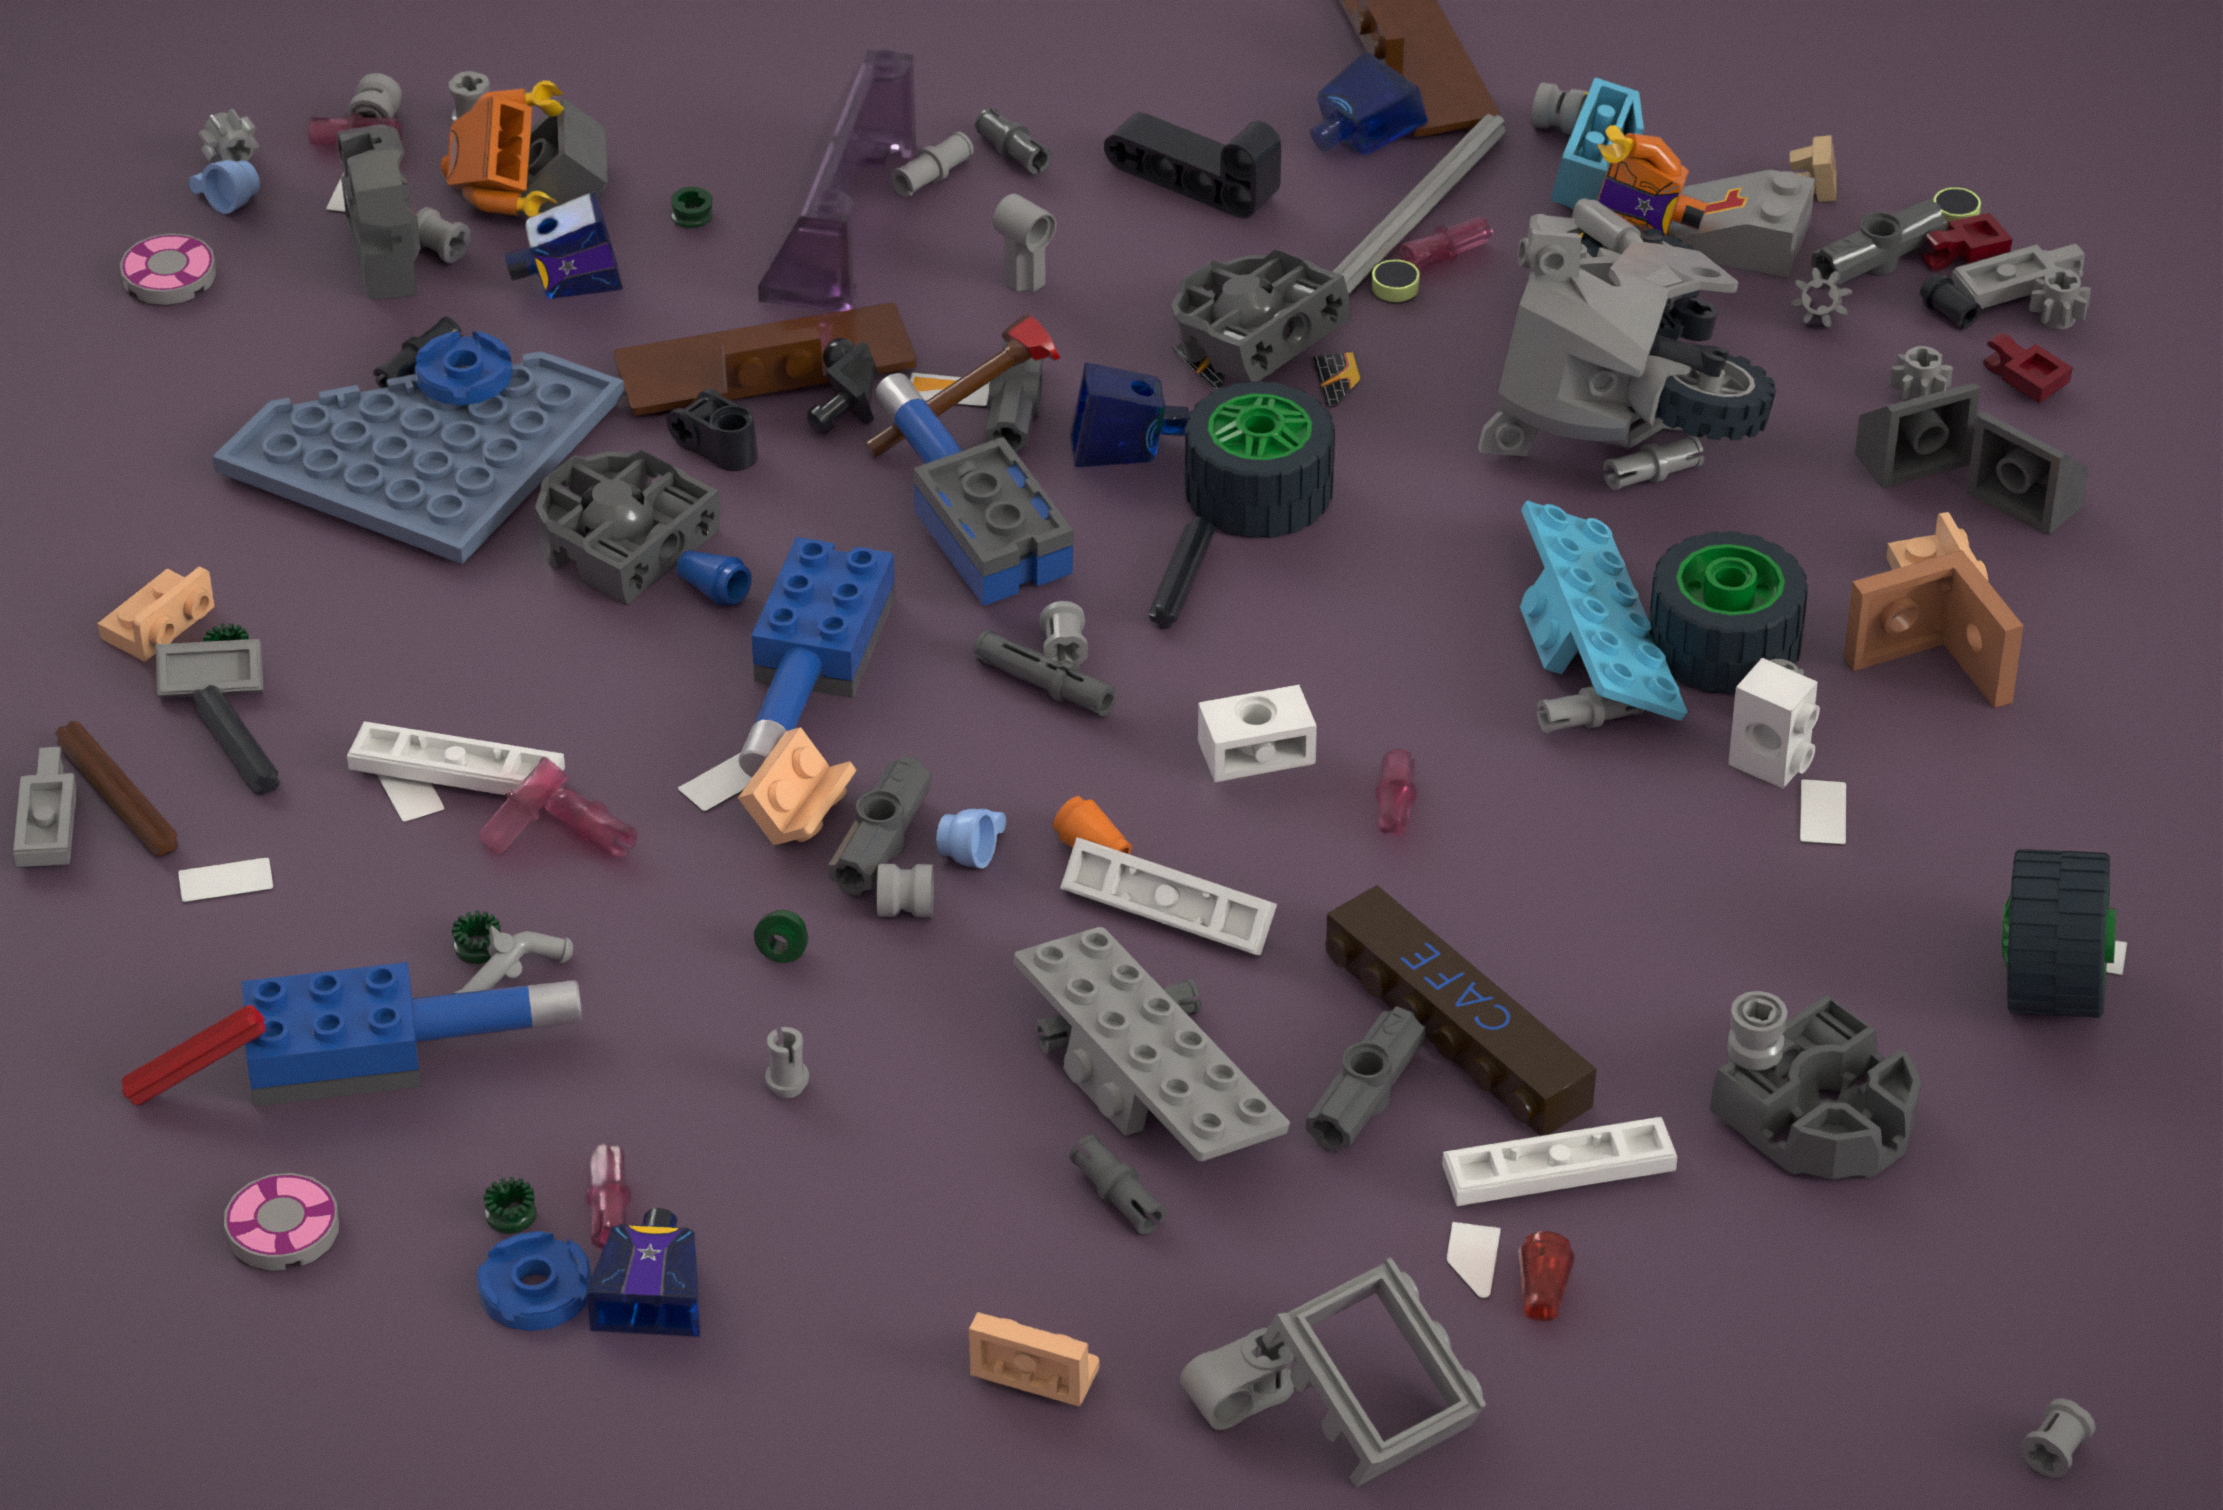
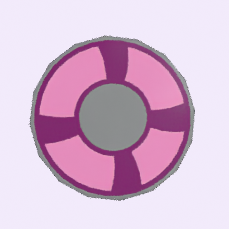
[120,233,217,305]
[224,1173,339,1271]

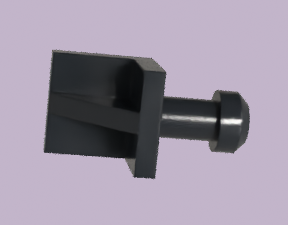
[807,338,879,434]

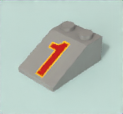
[1667,169,1815,278]

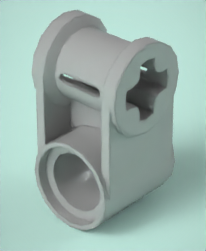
[1180,1328,1294,1430]

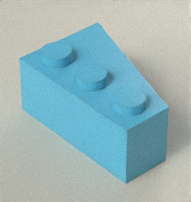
[1550,78,1644,209]

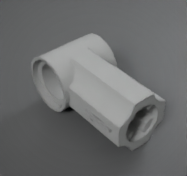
[992,193,1056,292]

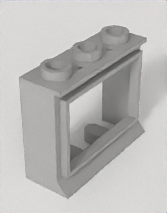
[1262,1257,1486,1487]

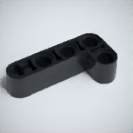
[1103,112,1281,218]

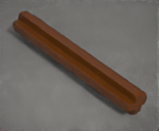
[56,721,178,857]

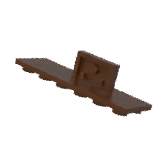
[1339,0,1500,137]
[613,303,916,416]

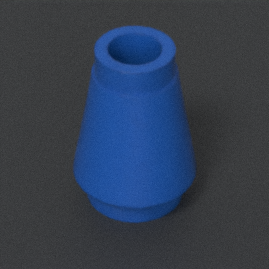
[676,550,752,605]

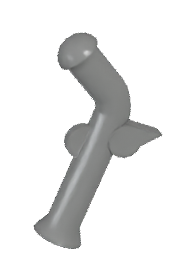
[451,925,574,994]

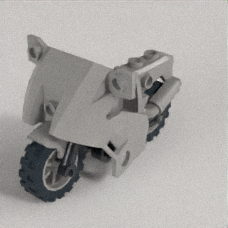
[1478,198,1776,456]

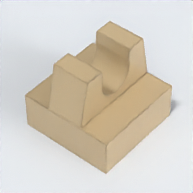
[1790,135,1837,202]

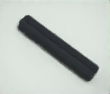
[1149,516,1215,629]
[193,685,280,795]

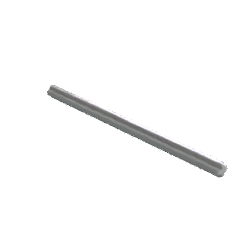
[1261,114,1506,376]

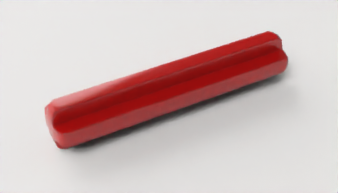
[121,1005,266,1105]

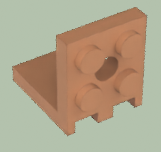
[1843,550,2024,708]

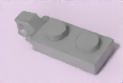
[1952,243,2085,309]
[13,747,77,867]

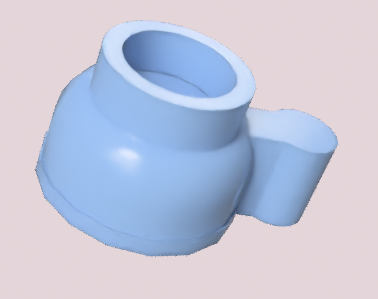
[189,160,260,214]
[936,808,1006,869]

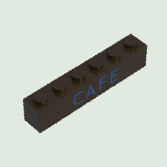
[1325,885,1596,1136]

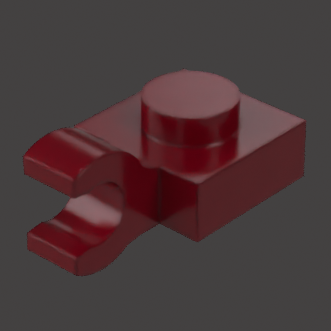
[1922,213,2013,271]
[1983,333,2073,404]

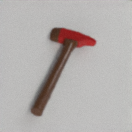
[865,314,1061,459]

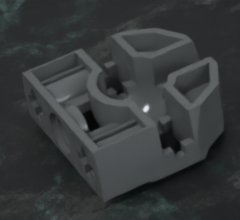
[337,124,421,300]
[1170,249,1350,383]
[535,449,721,605]
[1710,994,1922,1180]

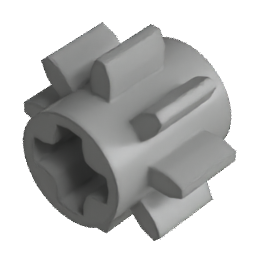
[198,109,259,163]
[1791,268,1852,327]
[2029,269,2091,330]
[1890,346,1953,401]

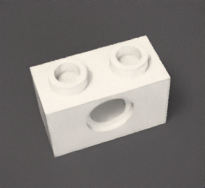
[1728,658,1820,789]
[1198,685,1317,782]

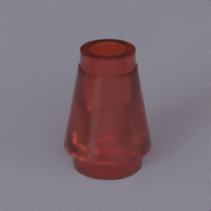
[1518,1231,1575,1322]

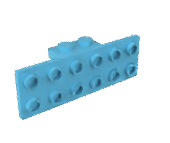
[1519,501,1688,721]

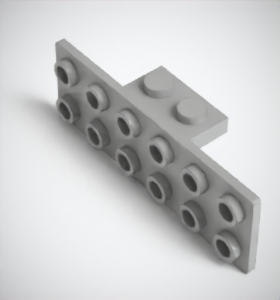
[1013,927,1290,1161]

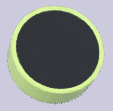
[1934,187,1981,226]
[1372,260,1420,303]

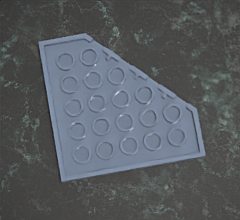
[213,351,625,564]

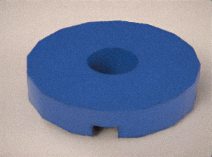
[415,331,513,405]
[476,1231,593,1331]

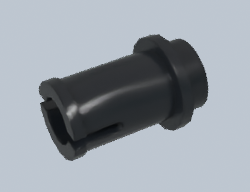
[1920,274,1981,330]

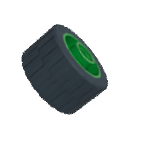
[1185,381,1335,538]
[1649,531,1808,694]
[2002,849,2116,1018]

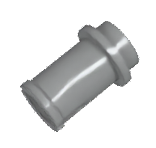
[765,1027,810,1098]

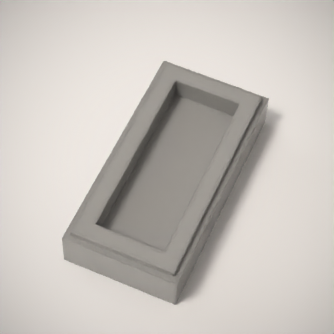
[155,639,263,698]

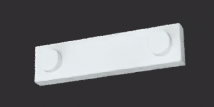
[347,721,565,802]
[1060,837,1277,955]
[1442,1117,1677,1206]

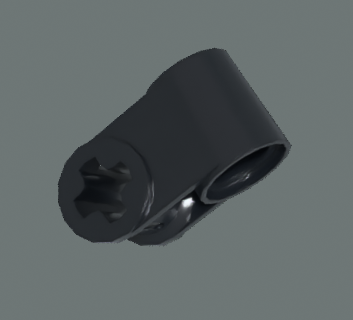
[666,388,758,471]

